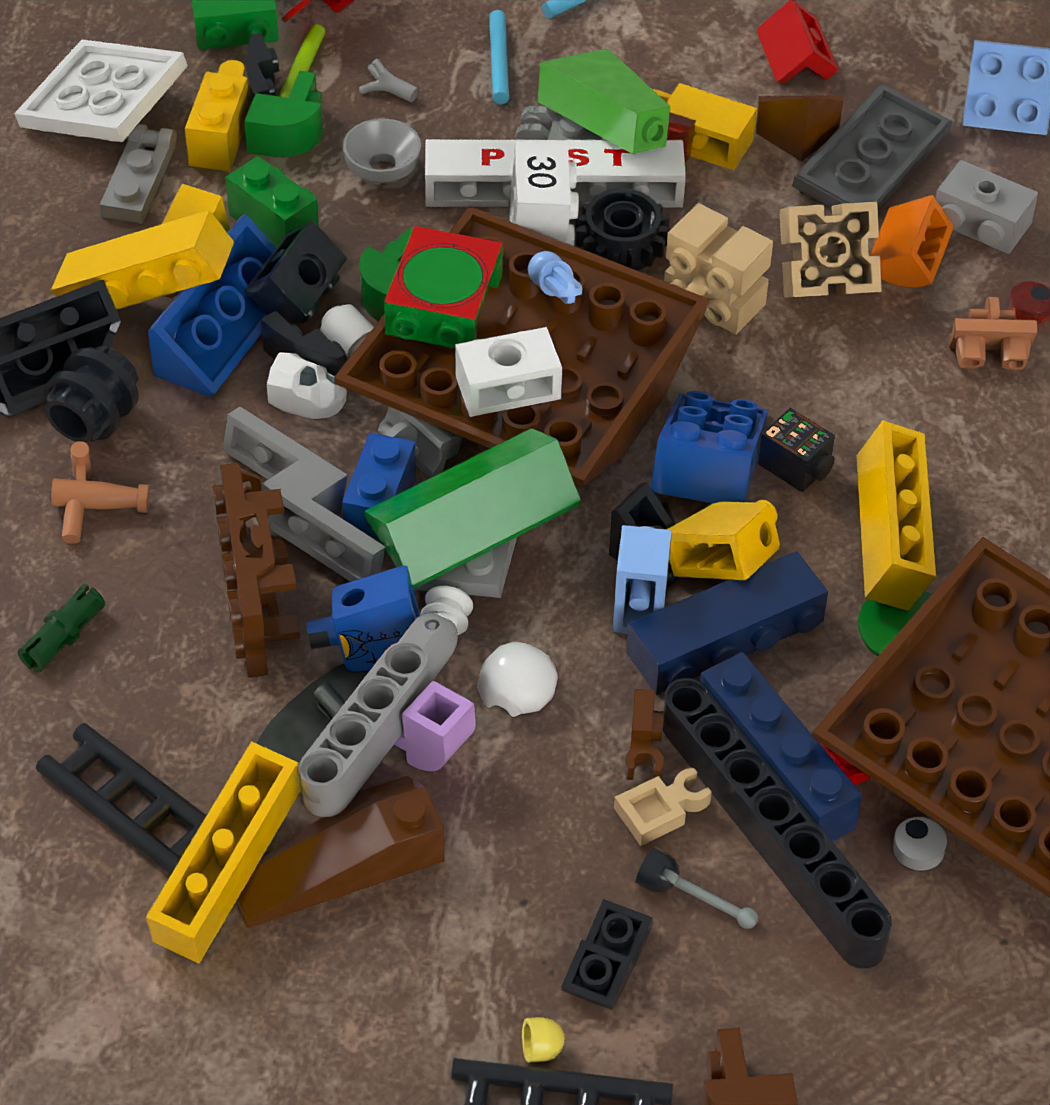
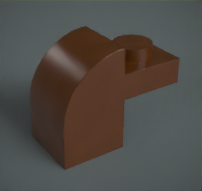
[700,1027,798,1105]

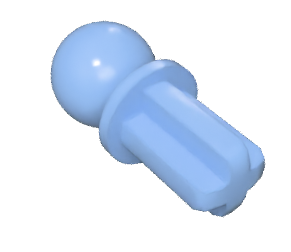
[528,251,582,304]

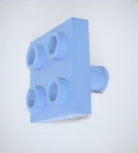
[962,40,1050,135]

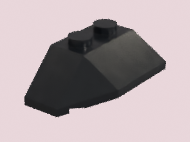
[0,279,121,418]

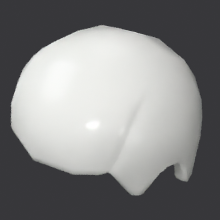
[477,642,558,717]

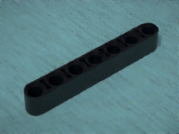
[662,678,892,969]

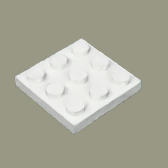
[14,40,188,142]

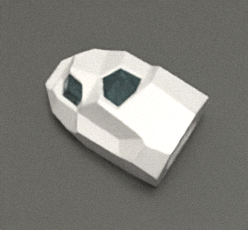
[267,352,347,419]

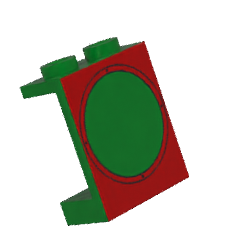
[384,226,503,348]

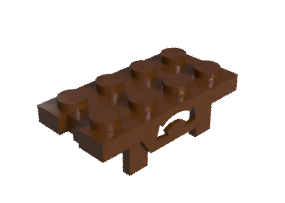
[213,463,300,678]

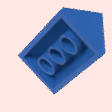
[148,214,276,397]

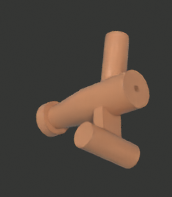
[51,441,150,544]

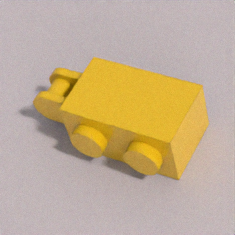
[185,60,250,172]
[653,83,757,171]

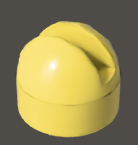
[522,1017,565,1063]

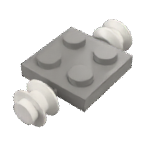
[414,537,517,635]

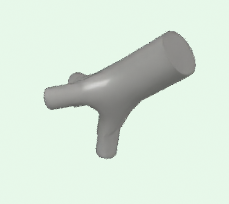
[359,59,419,103]

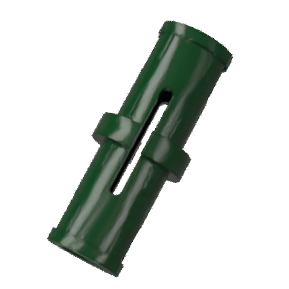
[17,584,105,673]

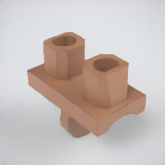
[948,296,1037,370]

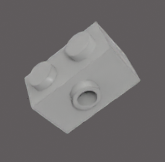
[935,160,1038,254]

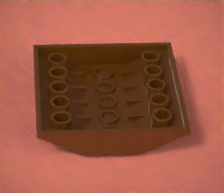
[334,206,709,487]
[811,537,1050,898]

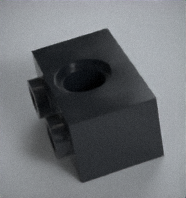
[244,220,347,324]

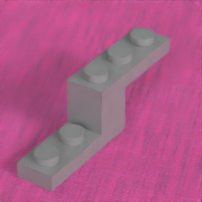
[223,407,386,582]

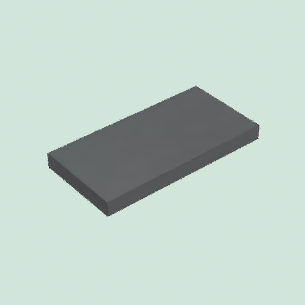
[792,83,953,211]

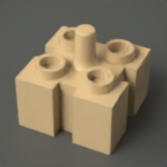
[779,202,882,298]
[664,203,773,335]

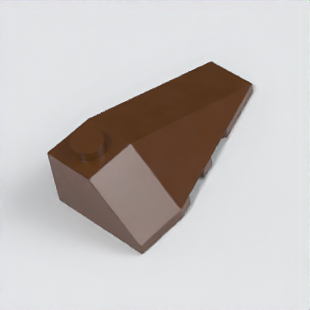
[236,776,444,928]

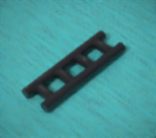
[36,723,207,875]
[451,1058,673,1105]

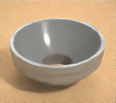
[343,118,421,185]

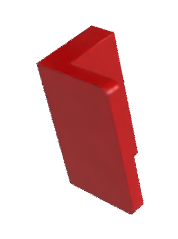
[757,0,839,85]

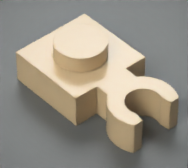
[614,768,712,846]

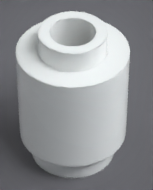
[320,304,374,360]

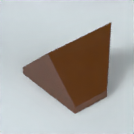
[755,95,843,161]

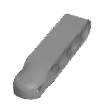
[299,613,458,817]

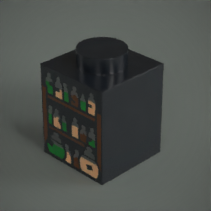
[758,408,835,493]

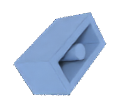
[613,525,672,634]

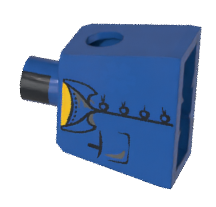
[307,565,420,671]

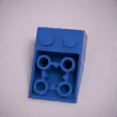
[651,391,769,504]

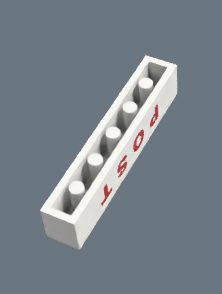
[425,140,686,207]

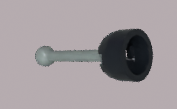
[635,846,758,929]

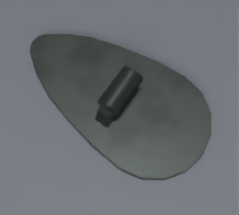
[257,664,369,764]

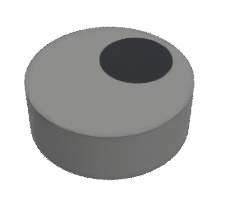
[893,817,947,871]

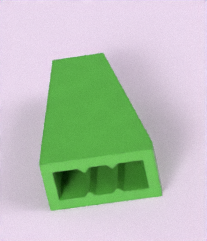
[537,49,670,154]

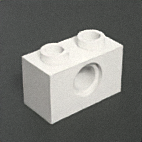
[455,327,562,417]

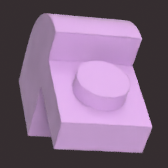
[394,681,476,771]

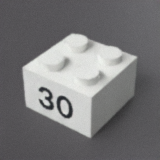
[509,142,579,246]

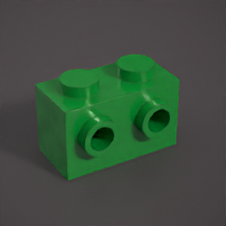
[225,156,319,247]

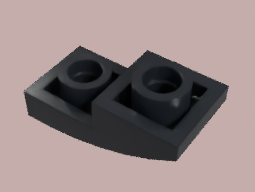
[246,33,279,106]
[261,311,347,376]
[561,899,653,1010]

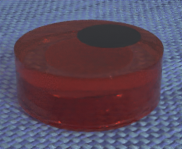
[1008,281,1050,324]

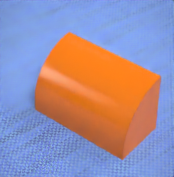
[870,195,954,288]

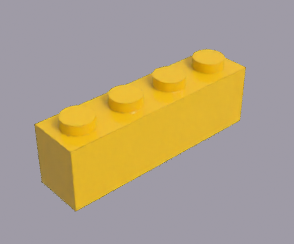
[51,210,234,310]
[856,420,936,611]
[146,741,301,964]

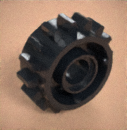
[575,189,671,271]

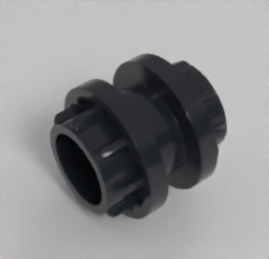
[44,346,139,442]

